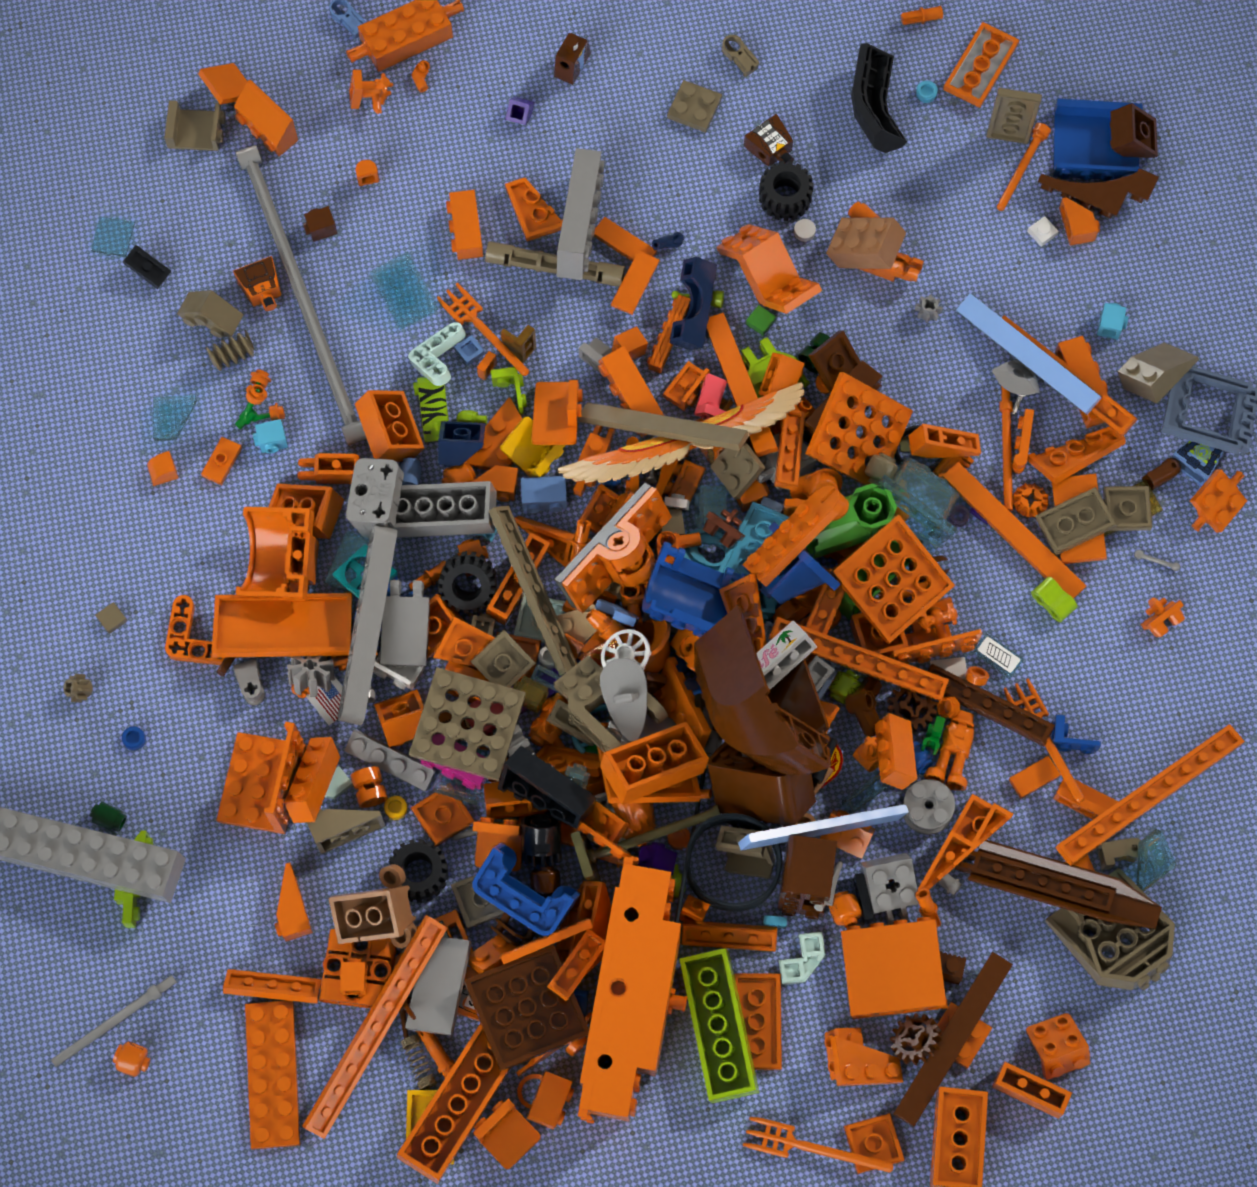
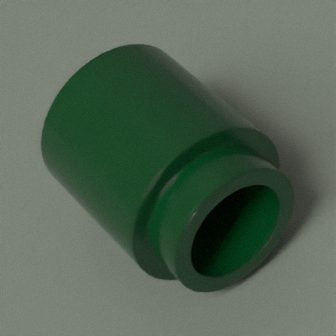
[90,802,127,832]

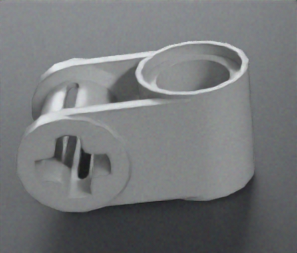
[233,659,265,706]

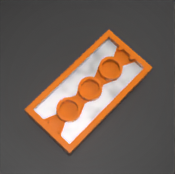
[943,22,1020,108]

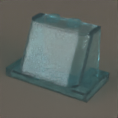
[875,458,959,548]

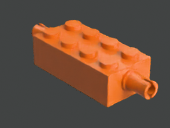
[346,0,464,72]

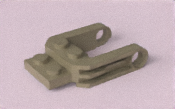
[554,655,668,752]

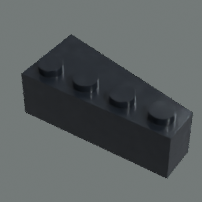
[498,746,597,829]

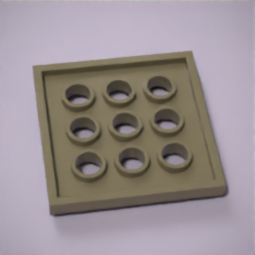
[409,667,526,782]

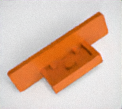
[577,800,633,860]

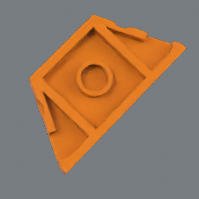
[464,398,522,470]

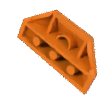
[555,881,612,975]

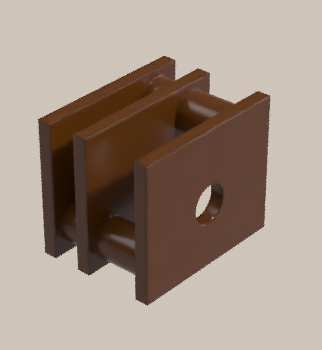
[491,912,536,947]

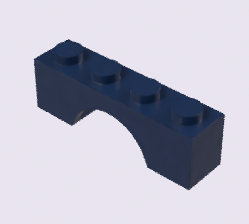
[669,257,717,350]

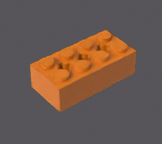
[600,721,709,805]

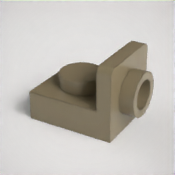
[471,614,496,636]

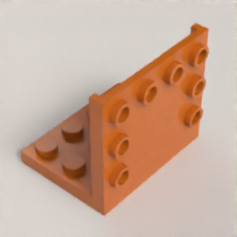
[216,721,306,834]

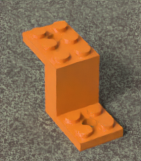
[716,224,822,314]

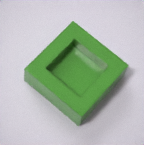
[746,305,776,336]

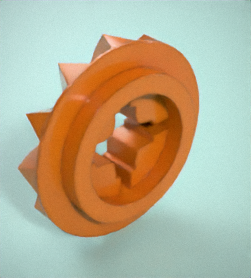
[1013,483,1049,517]

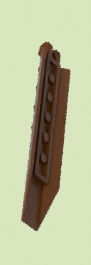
[955,840,1162,929]

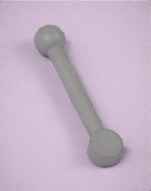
[1134,550,1180,571]

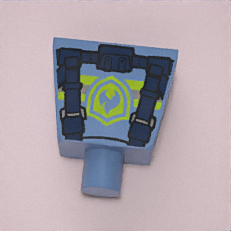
[1172,441,1224,486]

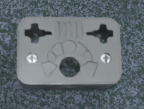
[346,458,404,530]

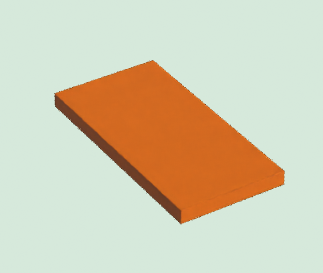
[212,593,352,658]

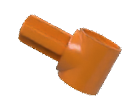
[853,736,879,773]

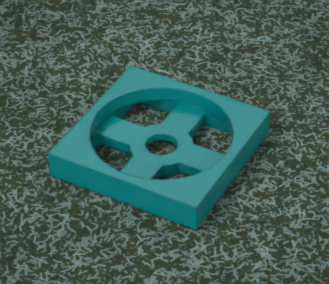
[333,544,398,599]

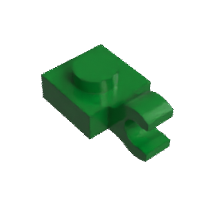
[920,716,946,755]

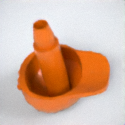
[586,609,671,673]

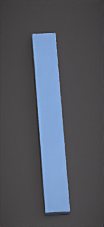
[956,293,1101,415]
[738,804,909,851]

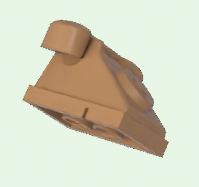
[328,864,417,948]

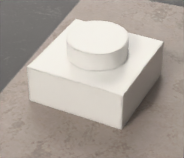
[1027,216,1059,247]
[665,494,690,511]

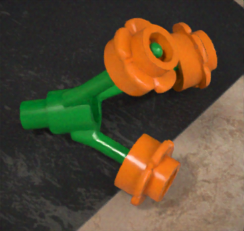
[235,369,285,429]

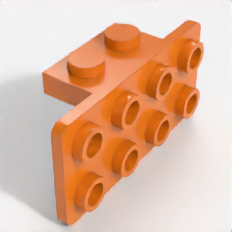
[532,380,583,445]

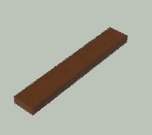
[928,664,1055,747]

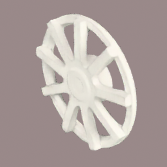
[601,629,651,671]

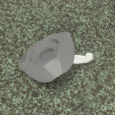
[992,359,1040,414]

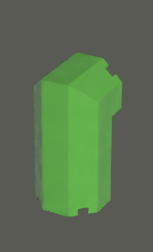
[806,483,897,559]

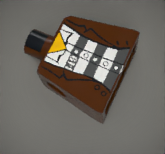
[744,114,794,166]

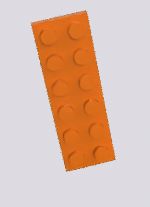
[245,1000,300,1150]

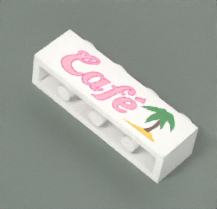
[756,620,817,690]

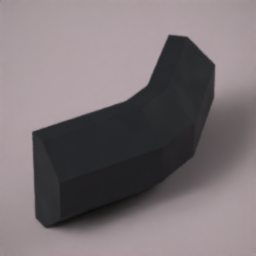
[851,43,907,153]

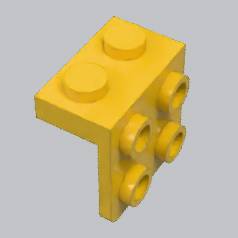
[500,416,565,478]

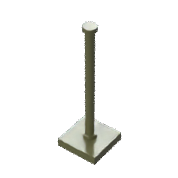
[571,805,721,882]

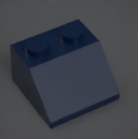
[438,421,486,467]

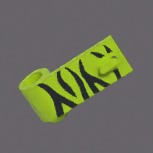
[413,377,449,443]

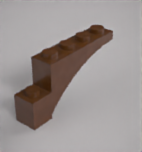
[1038,168,1159,219]

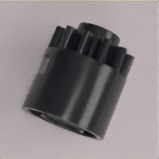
[521,814,562,869]

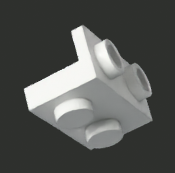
[373,652,425,690]

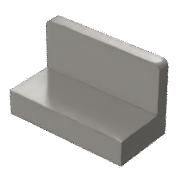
[579,338,612,379]

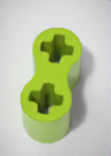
[1031,577,1078,622]

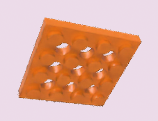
[805,372,913,488]
[830,515,955,644]

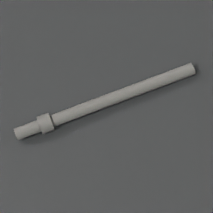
[51,975,177,1067]

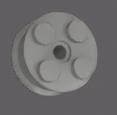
[902,779,955,835]

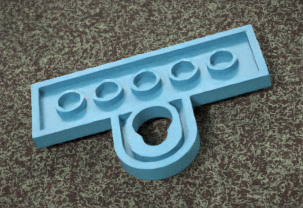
[684,502,789,591]

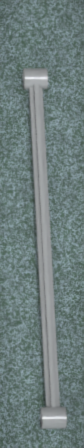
[236,145,367,446]

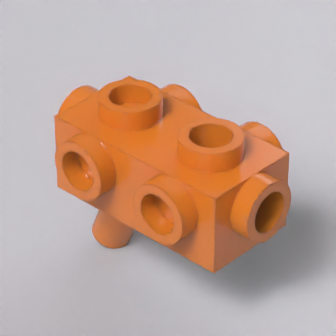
[528,693,568,747]

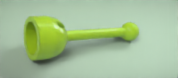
[671,290,724,308]

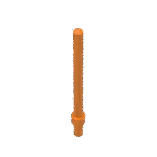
[999,386,1013,512]

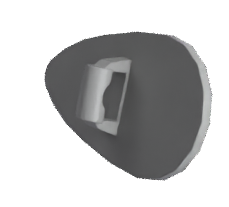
[600,658,647,741]

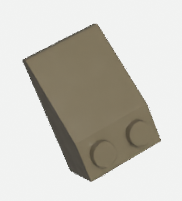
[1117,342,1199,404]
[307,809,385,854]

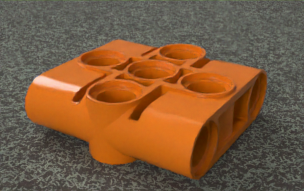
[319,929,396,1009]

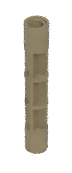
[485,241,625,287]

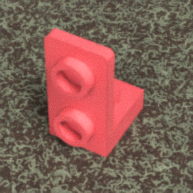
[694,374,727,419]

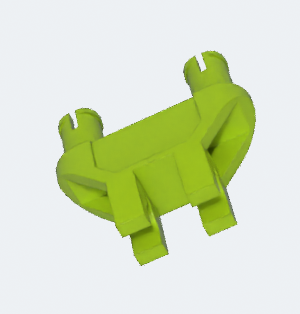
[741,337,810,398]

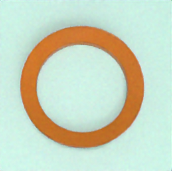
[517,1074,542,1109]

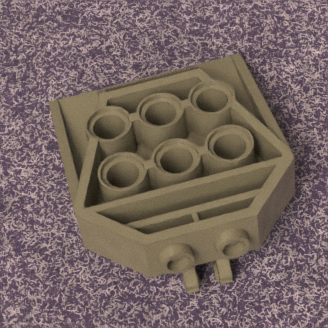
[1045,868,1175,990]

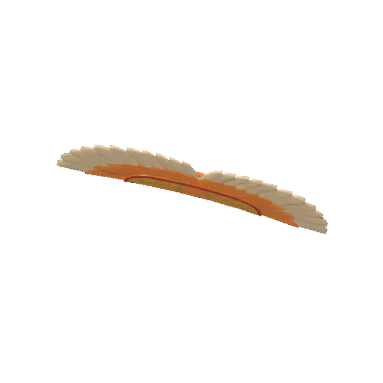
[558,382,805,483]

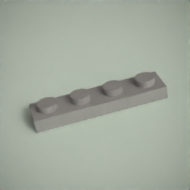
[344,729,437,791]

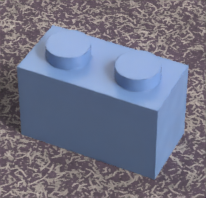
[521,476,567,513]

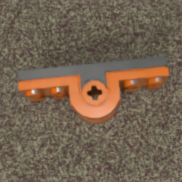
[554,483,672,613]

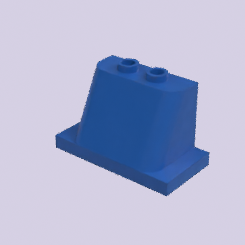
[742,522,840,604]

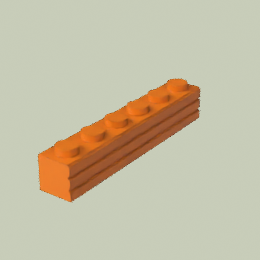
[647,295,691,374]

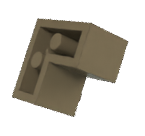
[177,290,244,338]

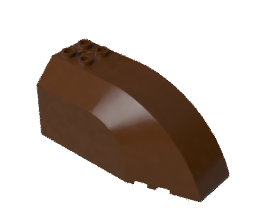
[694,605,831,775]

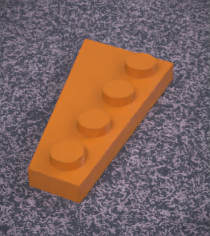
[1027,427,1126,485]
[719,573,767,653]

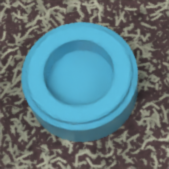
[916,81,938,103]
[763,915,787,928]

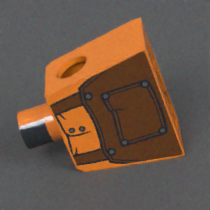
[233,256,281,311]

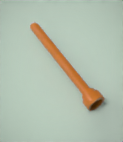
[997,123,1051,211]

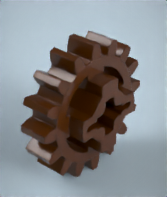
[887,687,938,732]
[890,1013,942,1065]

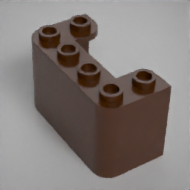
[707,742,816,826]
[777,835,837,920]

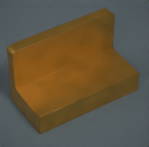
[501,325,536,364]

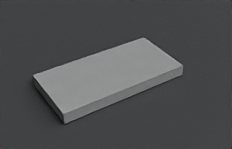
[405,937,472,1036]

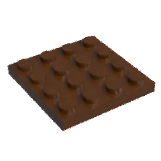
[464,945,589,1072]

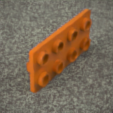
[890,624,982,664]

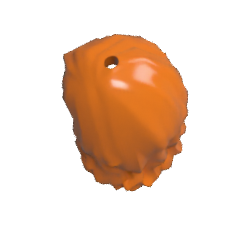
[610,803,656,847]

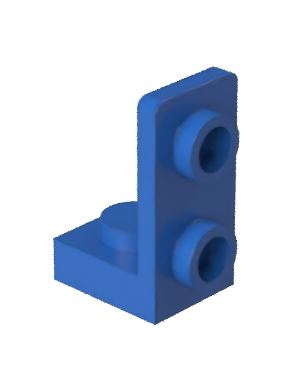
[1051,715,1101,754]

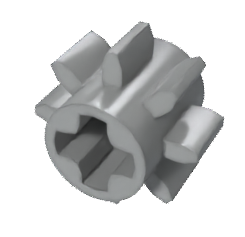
[915,294,943,323]

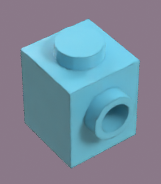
[1097,303,1129,340]
[253,419,288,453]

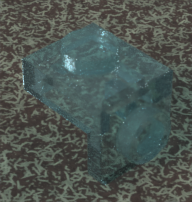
[565,763,591,789]

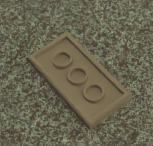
[986,88,1042,144]

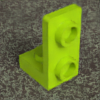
[491,367,527,415]

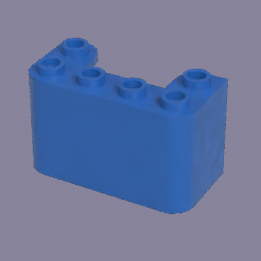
[472,842,581,936]

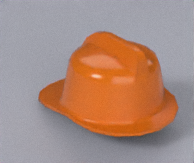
[790,468,843,500]

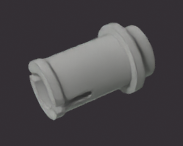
[937,874,962,895]

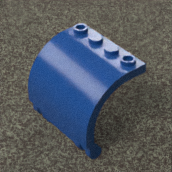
[642,541,747,638]

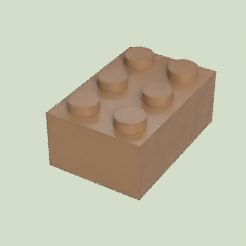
[826,218,906,269]

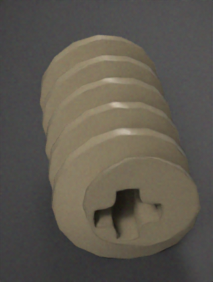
[205,330,254,371]

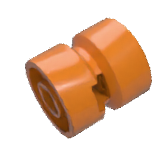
[350,766,388,808]

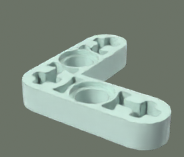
[408,322,466,386]

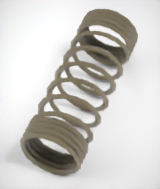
[400,1035,437,1090]

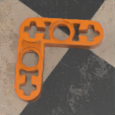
[165,595,224,665]

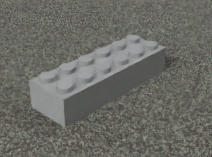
[557,148,605,280]
[357,481,497,539]

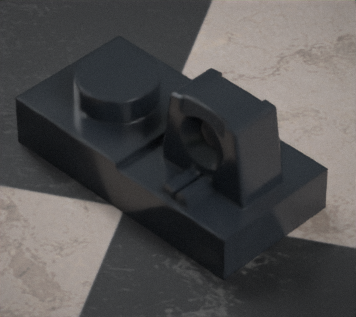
[122,245,171,289]

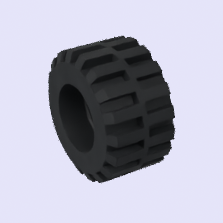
[759,161,814,221]
[438,551,497,614]
[389,839,448,903]

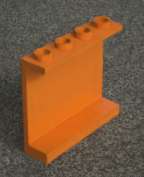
[841,917,948,1020]

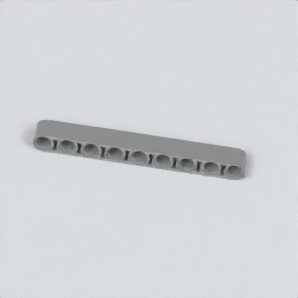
[338,525,397,725]

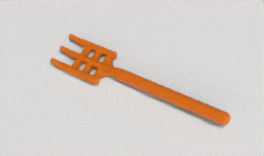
[437,283,529,376]
[1003,678,1084,803]
[743,1117,893,1172]

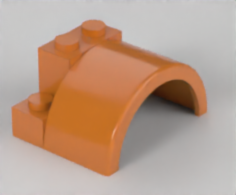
[236,507,319,601]

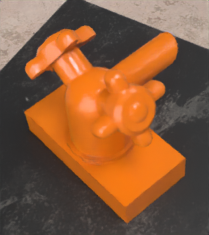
[349,70,393,114]
[911,597,958,639]

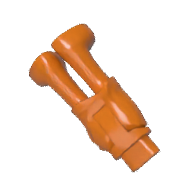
[924,710,975,791]

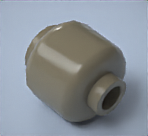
[864,452,898,487]

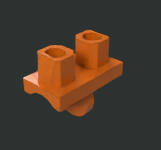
[1140,597,1185,638]

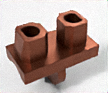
[703,509,745,549]

